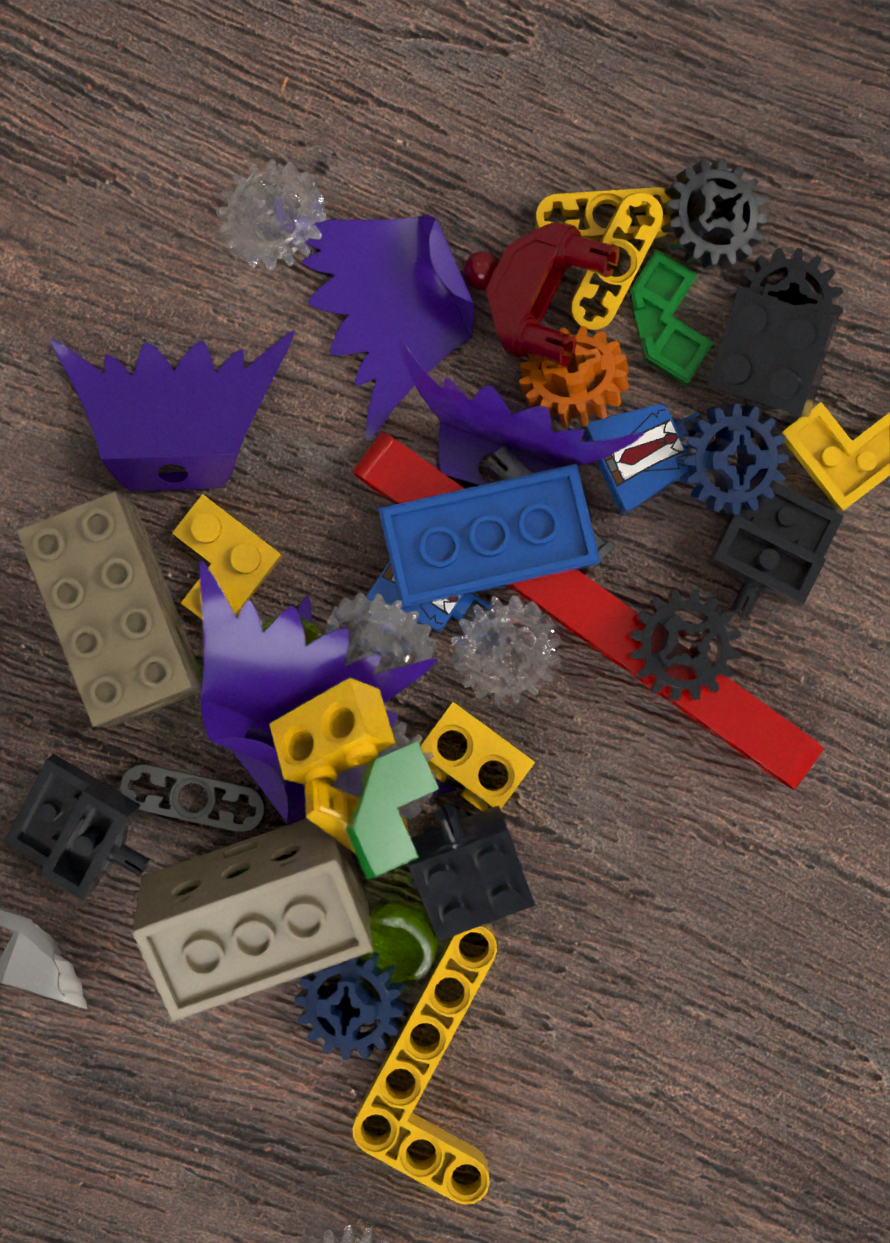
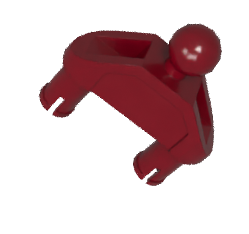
[463,222,619,367]

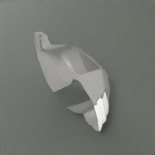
[0,907,87,1009]

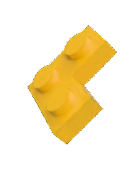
[779,402,890,513]
[172,494,283,620]

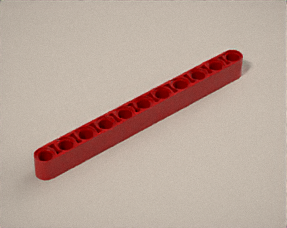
[351,431,824,790]

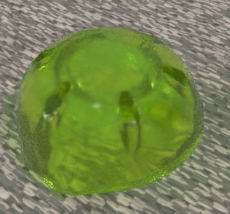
[361,903,438,983]

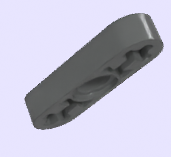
[120,764,266,832]

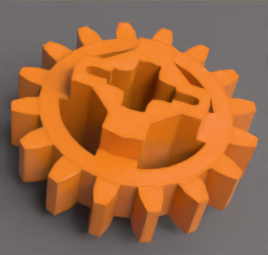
[519,326,629,428]

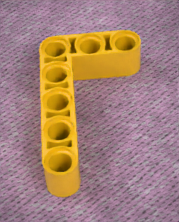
[353,924,497,1205]

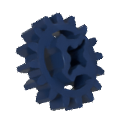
[676,403,789,515]
[295,952,408,1061]

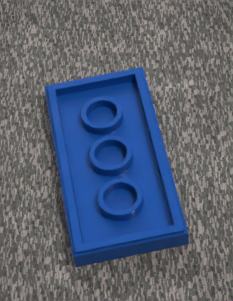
[378,464,601,609]

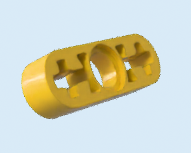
[535,187,672,241]
[570,193,663,330]

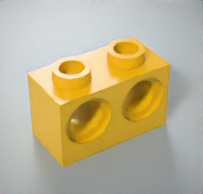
[269,678,396,785]
[420,702,535,811]

